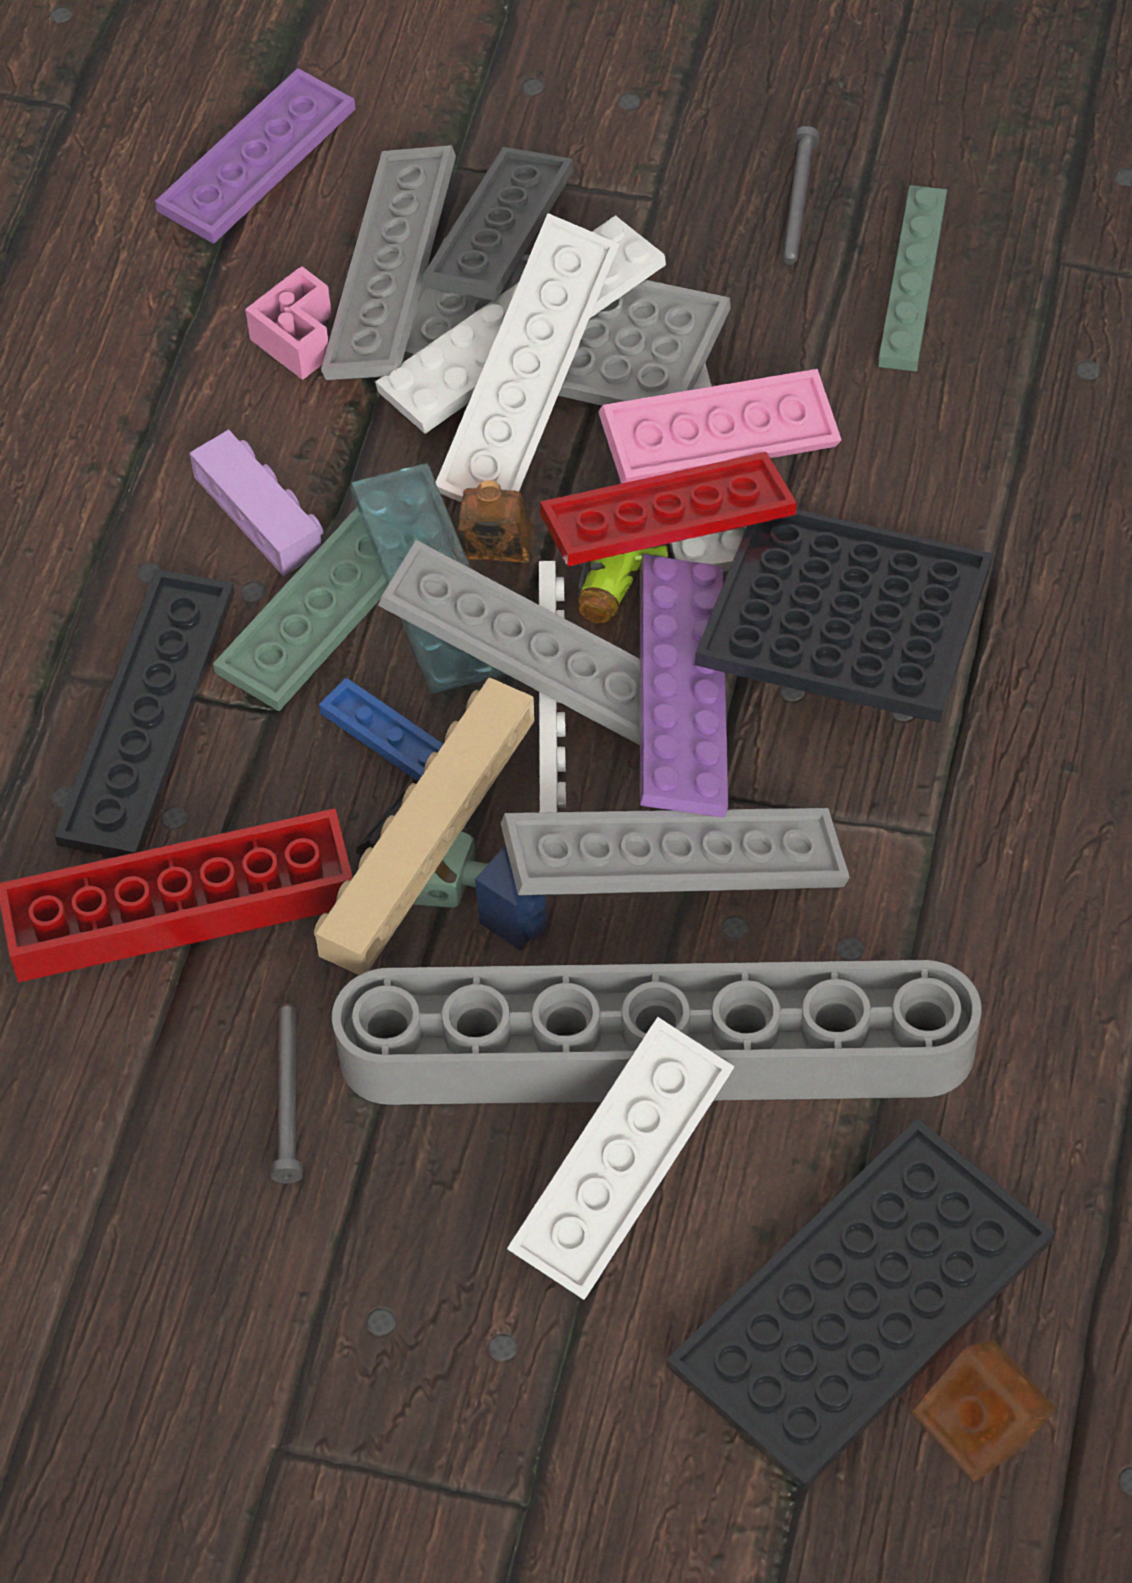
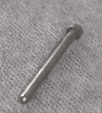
[782,126,820,265]
[271,1003,303,1184]

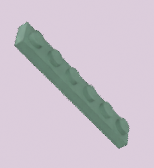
[878,185,947,372]

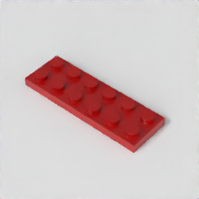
[540,452,797,566]

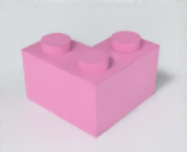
[245,266,332,380]

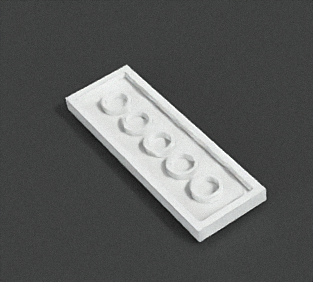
[507,1017,734,1300]

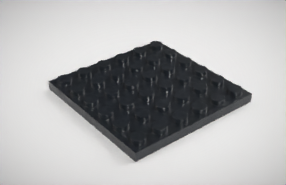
[694,509,993,723]

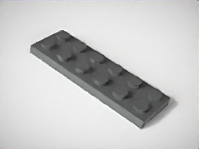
[423,147,574,301]

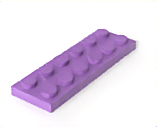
[155,68,355,244]

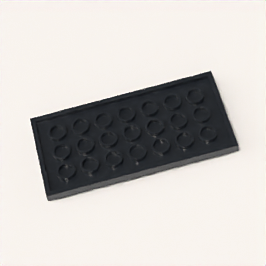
[666,1118,1055,1491]

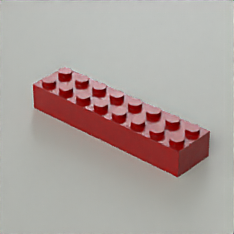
[0,808,353,983]

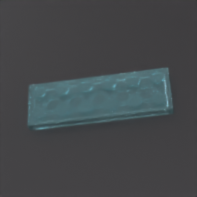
[351,463,505,694]

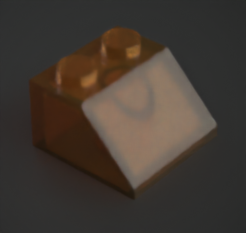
[912,1340,1057,1482]

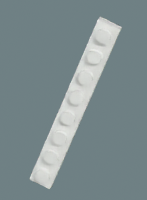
[539,561,566,813]

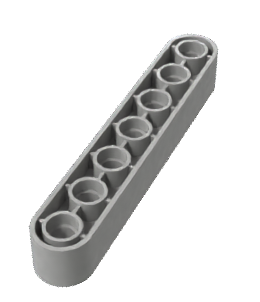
[332,960,981,1105]

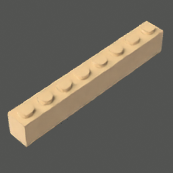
[314,678,535,975]

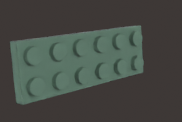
[213,501,427,711]

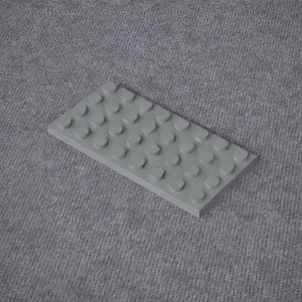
[403,238,731,406]

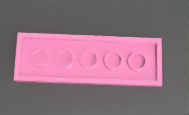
[598,369,841,484]

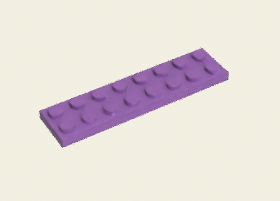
[640,554,728,818]

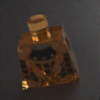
[453,480,533,563]

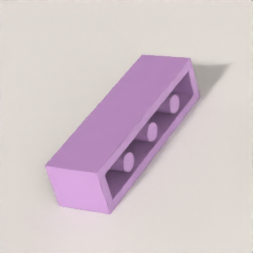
[189,430,323,577]

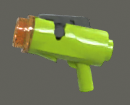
[578,545,668,623]

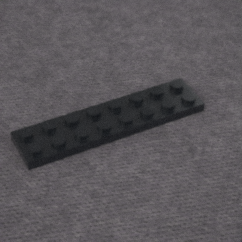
[54,569,235,857]

